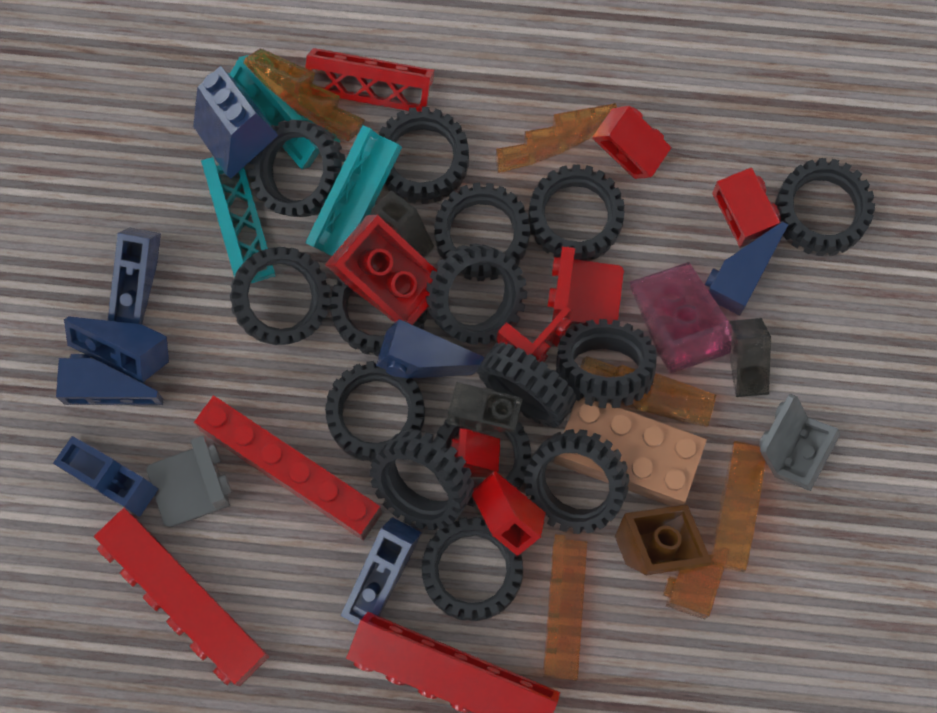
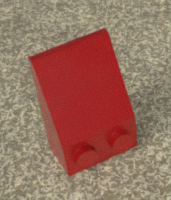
[325,214,437,325]

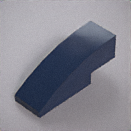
[53,436,159,517]

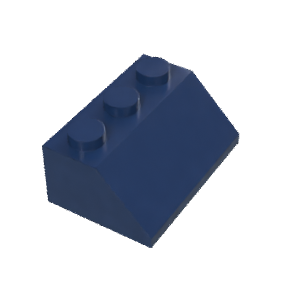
[193,66,279,179]

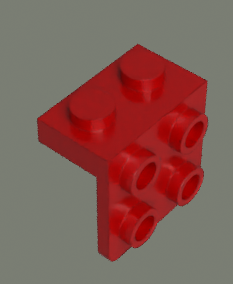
[547,246,624,325]
[497,306,572,363]

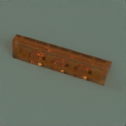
[542,534,587,681]

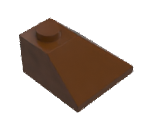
[615,504,712,576]

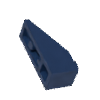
[705,222,788,316]
[107,228,161,324]
[64,316,169,383]
[376,319,485,378]
[56,354,164,405]
[340,517,422,625]

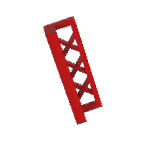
[303,48,435,112]

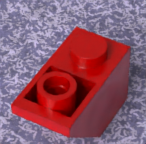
[452,429,500,478]
[472,471,546,556]

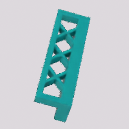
[230,52,341,170]
[305,125,402,256]
[201,157,276,284]

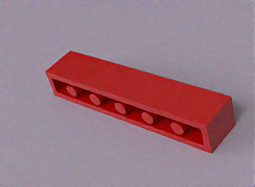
[193,395,382,541]
[93,508,270,687]
[346,612,561,713]

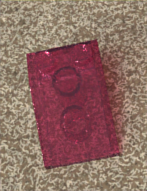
[630,262,732,374]

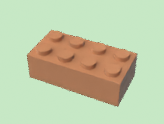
[554,397,707,506]

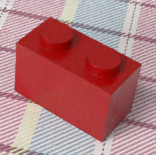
[592,106,672,179]
[712,167,781,248]

